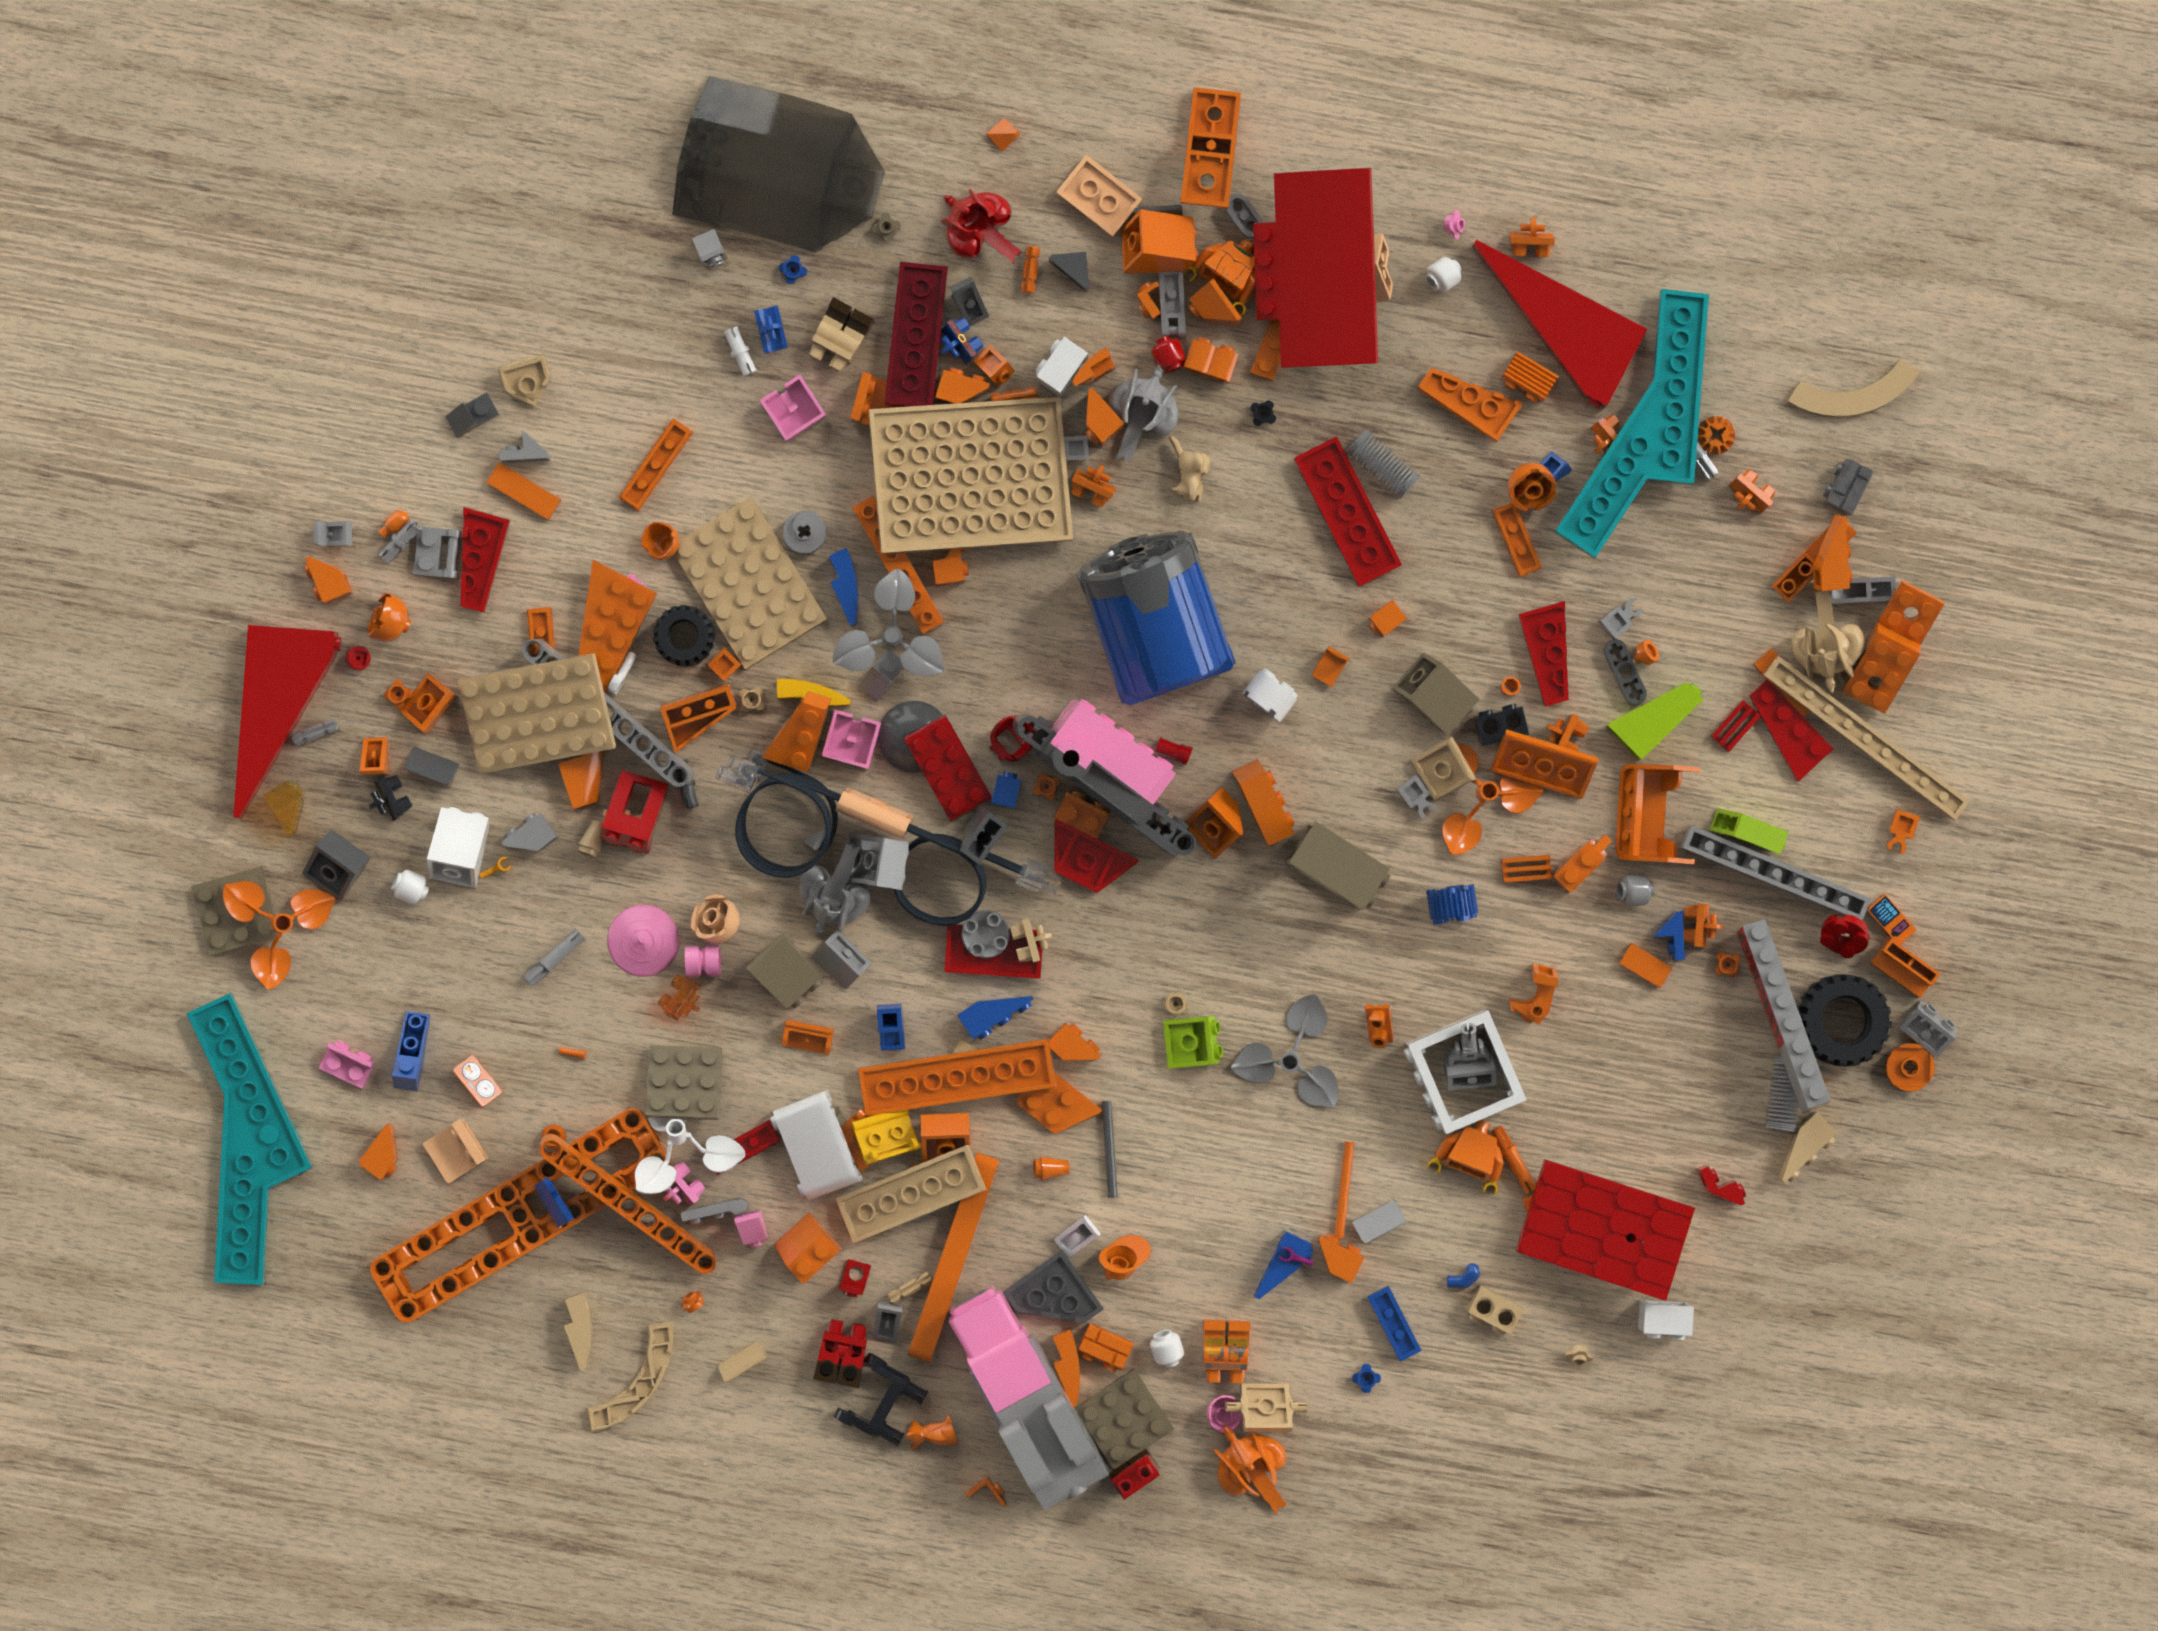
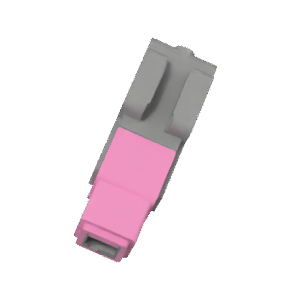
[949,1285,1109,1511]

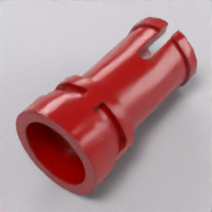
[1155,737,1193,765]

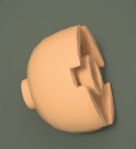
[691,894,740,944]

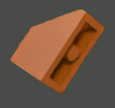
[358,1123,399,1180]

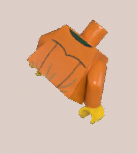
[1183,239,1255,316]

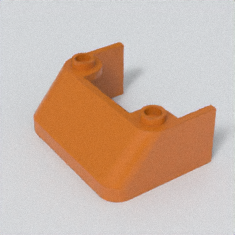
[1615,764,1700,864]

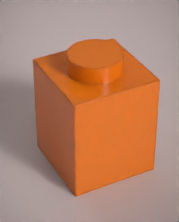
[1368,599,1407,637]

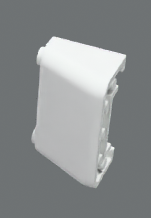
[770,1089,863,1201]

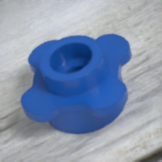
[779,255,807,284]
[1352,1364,1381,1393]

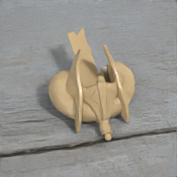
[1791,590,1865,693]

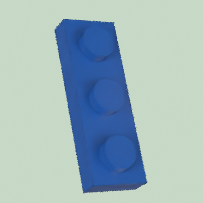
[1367,1285,1422,1362]

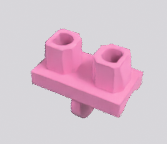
[663,1162,705,1207]

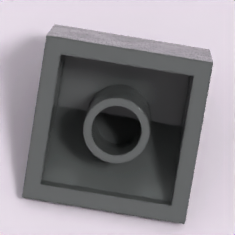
[302,829,371,902]

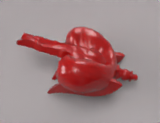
[941,189,1022,264]

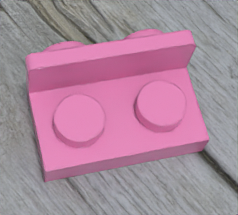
[319,1040,376,1089]

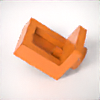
[1137,281,1161,321]

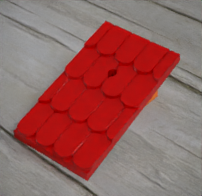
[1515,1159,1695,1301]

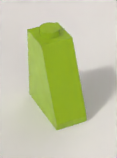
[1710,808,1789,854]

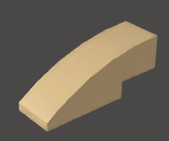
[564,1291,593,1371]

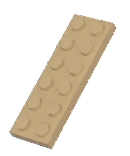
[836,1145,987,1244]

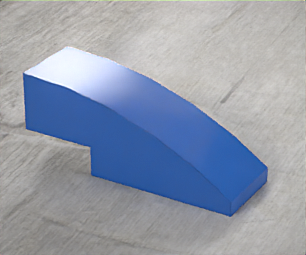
[829,548,859,627]

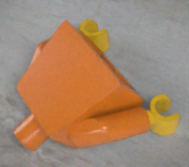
[1427,1120,1504,1195]

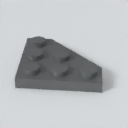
[1003,1250,1104,1323]

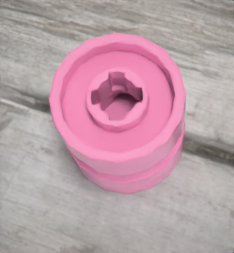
[685,945,721,978]

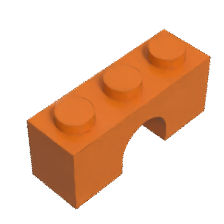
[932,548,969,586]

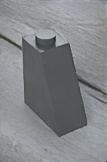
[960,806,1008,865]

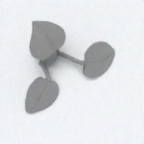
[833,569,944,676]
[1231,994,1338,1108]

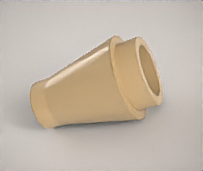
[578,821,602,858]

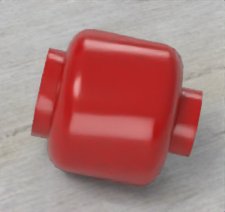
[1151,336,1186,373]

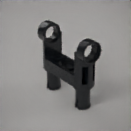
[833,1353,929,1447]

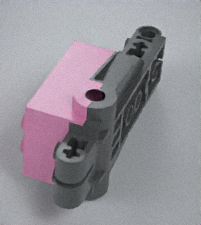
[1012,699,1196,857]

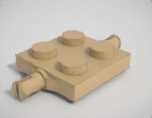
[1225,1383,1308,1432]

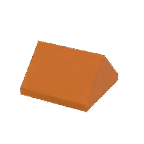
[399,673,458,734]

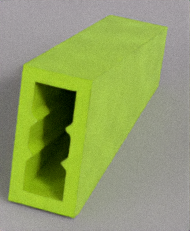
[1606,682,1704,760]

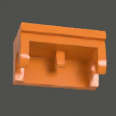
[782,1019,835,1055]

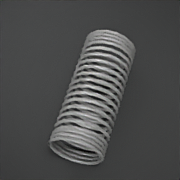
[1347,429,1420,499]
[1765,1056,1799,1132]

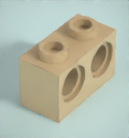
[1466,1285,1524,1336]

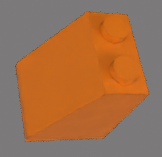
[1121,209,1198,274]
[774,1212,842,1284]

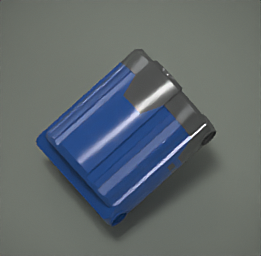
[1077,530,1236,705]

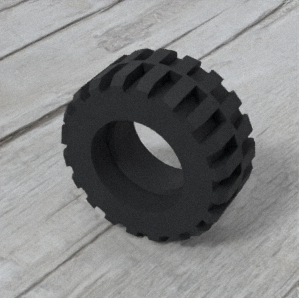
[1797,974,1892,1067]

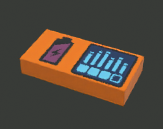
[1867,894,1917,944]

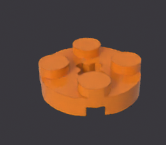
[1885,1043,1935,1092]

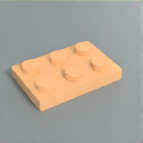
[1056,155,1143,238]

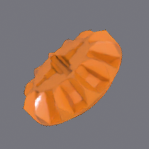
[1697,416,1736,455]

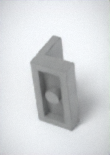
[812,930,872,989]

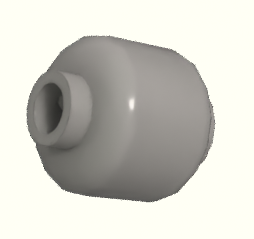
[1616,874,1654,907]

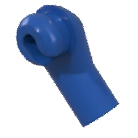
[1447,1263,1480,1288]

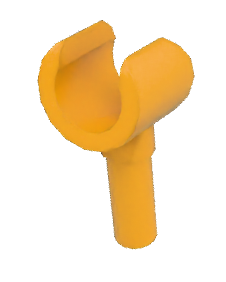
[479,857,512,879]

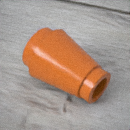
[1033,1156,1069,1181]

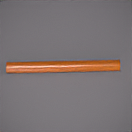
[1334,1141,1354,1238]

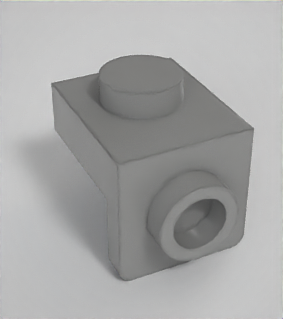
[313,521,352,547]

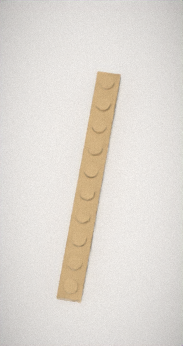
[1763,656,1970,820]

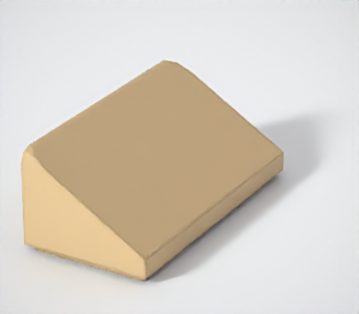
[718,1341,768,1383]

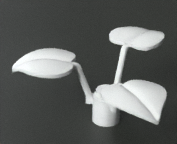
[635,1118,746,1194]

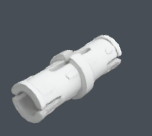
[723,326,757,377]

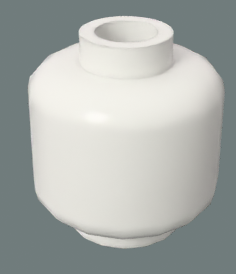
[1425,257,1462,293]
[391,870,429,905]
[1150,1330,1184,1368]

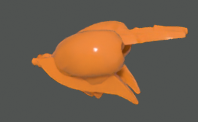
[1213,1426,1287,1514]

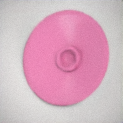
[607,905,679,977]

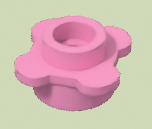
[1444,210,1465,239]

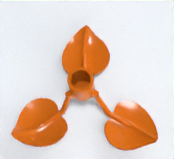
[1442,743,1544,855]
[223,881,335,990]

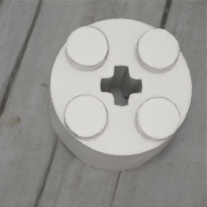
[1242,668,1298,723]

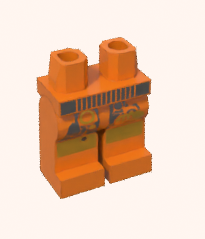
[1203,1319,1251,1383]

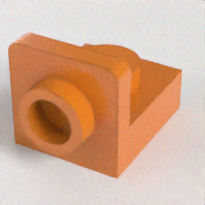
[973,344,1015,387]

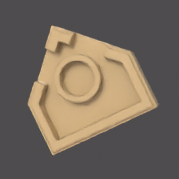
[498,354,551,408]

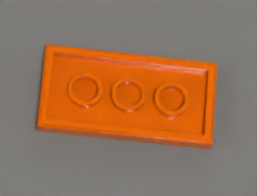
[1491,729,1598,799]

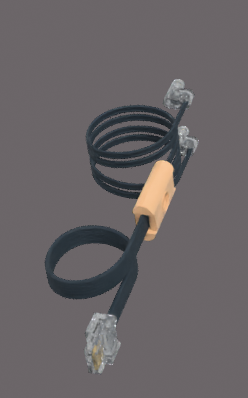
[715,748,1063,926]

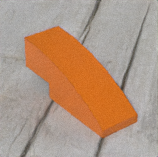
[1053,1328,1080,1407]

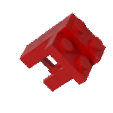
[601,770,668,854]

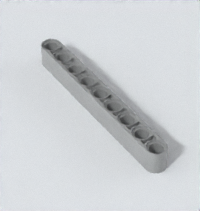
[522,639,694,787]

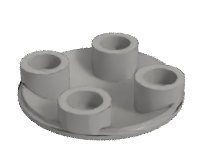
[962,910,1010,958]

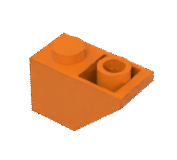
[935,367,990,404]
[304,556,353,604]
[1049,1023,1101,1061]
[1318,1233,1364,1284]

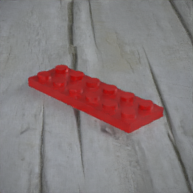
[1294,436,1402,587]

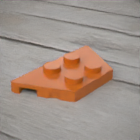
[1017,1072,1102,1134]

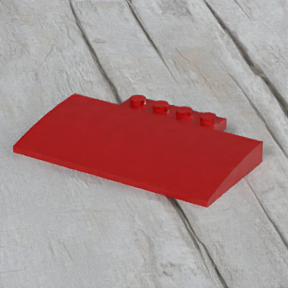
[1253,168,1378,368]

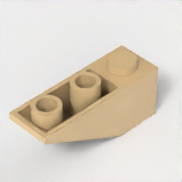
[1778,1111,1837,1183]

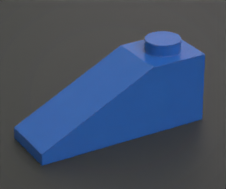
[1254,1230,1314,1299]

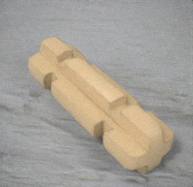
[888,1272,933,1304]

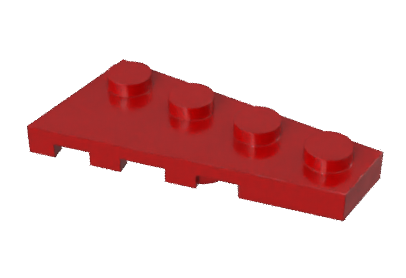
[1518,601,1569,707]

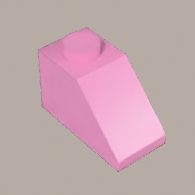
[734,1209,768,1248]

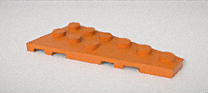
[578,559,658,694]

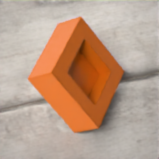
[707,648,741,682]

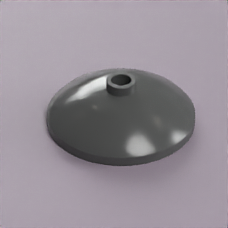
[878,701,943,773]

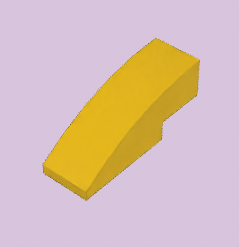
[777,679,851,706]

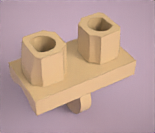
[1010,918,1052,962]

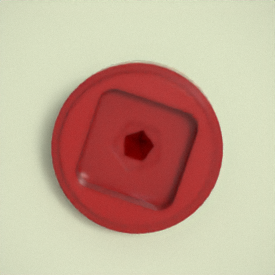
[345,646,371,670]

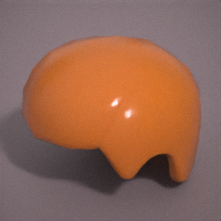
[641,521,679,560]

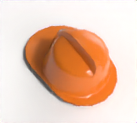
[1099,1235,1151,1280]

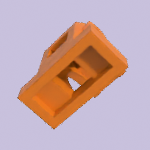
[1509,963,1559,1025]

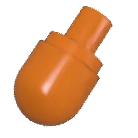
[378,510,410,538]

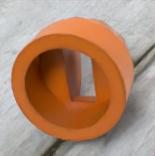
[1500,677,1521,697]

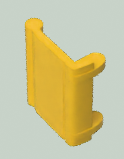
[851,1110,922,1165]

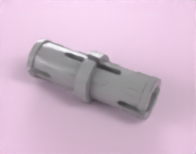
[378,519,422,564]

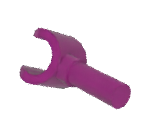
[1279,1247,1313,1267]

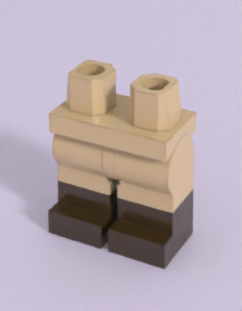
[809,297,875,372]

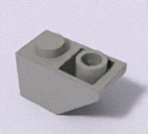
[692,229,728,269]
[501,813,559,851]

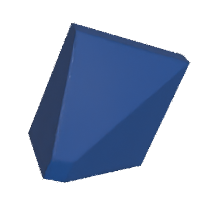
[1540,451,1572,481]

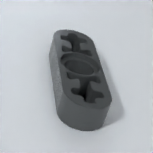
[1604,639,1647,705]

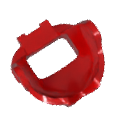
[989,715,1036,762]

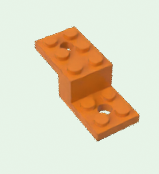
[1180,87,1241,209]
[1842,580,1945,714]

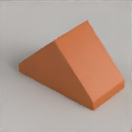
[360,737,390,776]

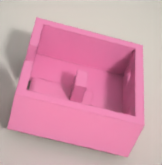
[760,374,827,442]
[822,710,882,769]

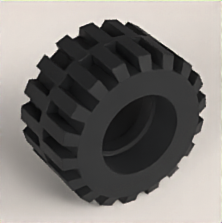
[653,605,715,667]

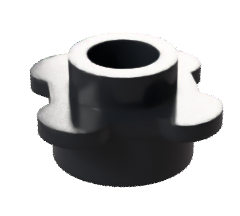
[1250,400,1276,426]

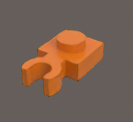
[1886,809,1920,854]

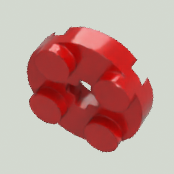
[1820,914,1870,959]

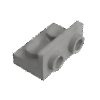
[1899,1000,1958,1058]

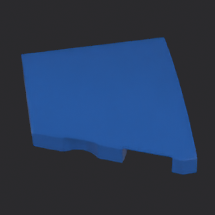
[533,1177,574,1227]

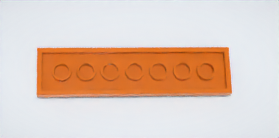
[858,1038,1056,1116]

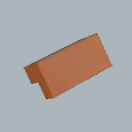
[1869,938,1940,998]

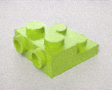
[1163,1015,1223,1069]

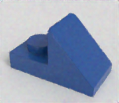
[1652,911,1685,960]

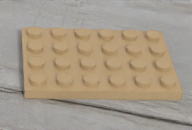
[669,496,827,670]
[458,653,616,774]

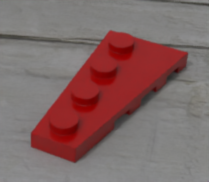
[460,507,511,613]
[1749,679,1833,782]

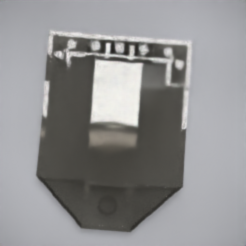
[672,76,885,253]

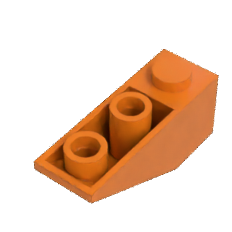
[1813,514,1852,591]

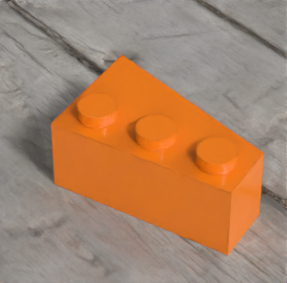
[660,682,737,753]
[762,691,831,773]
[1232,759,1295,846]

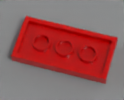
[904,714,992,821]
[944,924,1043,979]

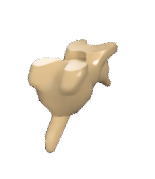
[1169,436,1211,502]

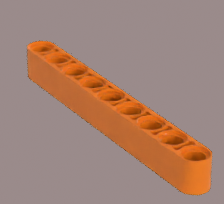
[540,1134,716,1274]
[908,1152,999,1363]

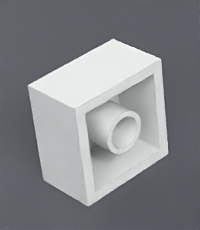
[1035,337,1088,398]
[1638,1300,1694,1340]

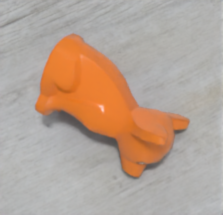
[906,1415,959,1450]

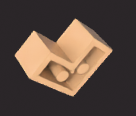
[1374,233,1393,303]

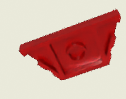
[1054,819,1139,893]

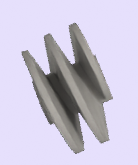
[783,511,827,554]

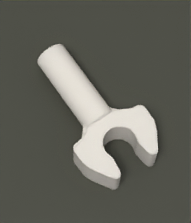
[608,651,637,695]

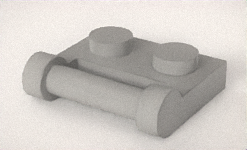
[413,527,462,579]

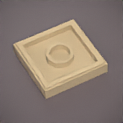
[1411,737,1476,802]

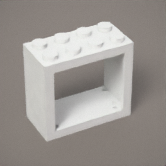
[1403,1009,1527,1134]

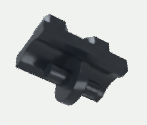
[368,775,412,821]

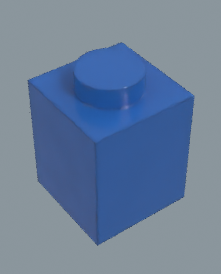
[991,771,1022,808]

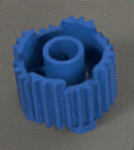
[1426,884,1478,925]

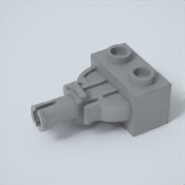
[1444,1023,1496,1091]

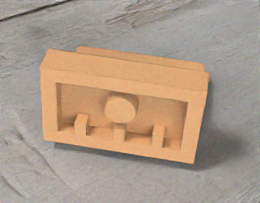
[423,1118,489,1183]

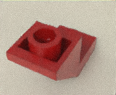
[1697,1165,1747,1205]

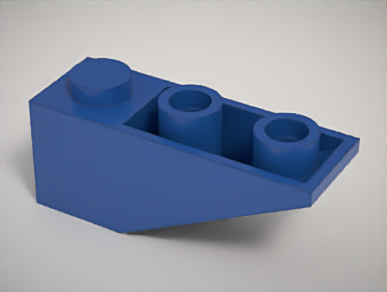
[957,996,1034,1040]
[392,1011,430,1092]

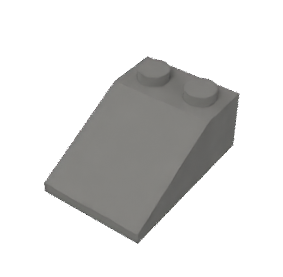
[847,833,909,890]

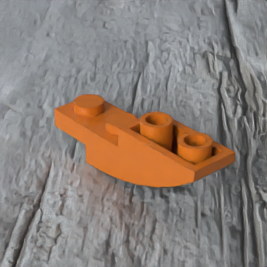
[1771,525,1857,603]

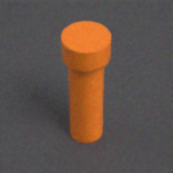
[558,1047,586,1060]

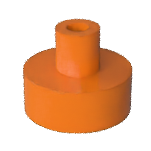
[1634,640,1659,665]

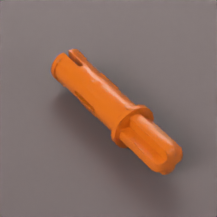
[1491,1126,1536,1194]

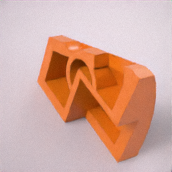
[1072,347,1116,387]
[558,751,605,809]

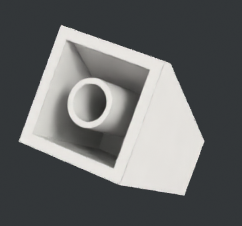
[427,807,489,888]

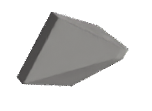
[804,828,825,850]

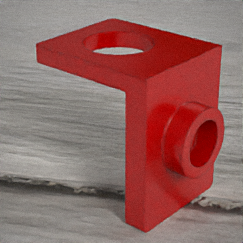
[839,1259,871,1298]

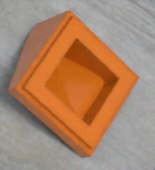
[986,118,1020,152]

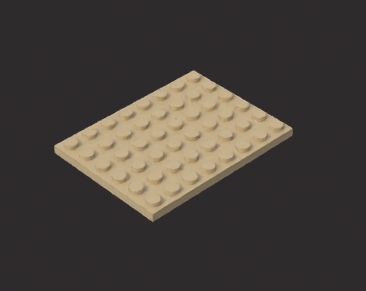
[868,397,1073,554]

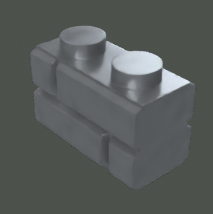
[1823,459,1874,516]

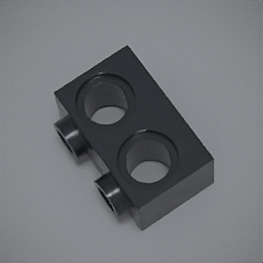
[1474,703,1530,747]

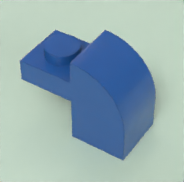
[877,1003,905,1051]

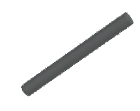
[1102,1101,1118,1198]

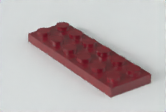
[884,261,948,407]

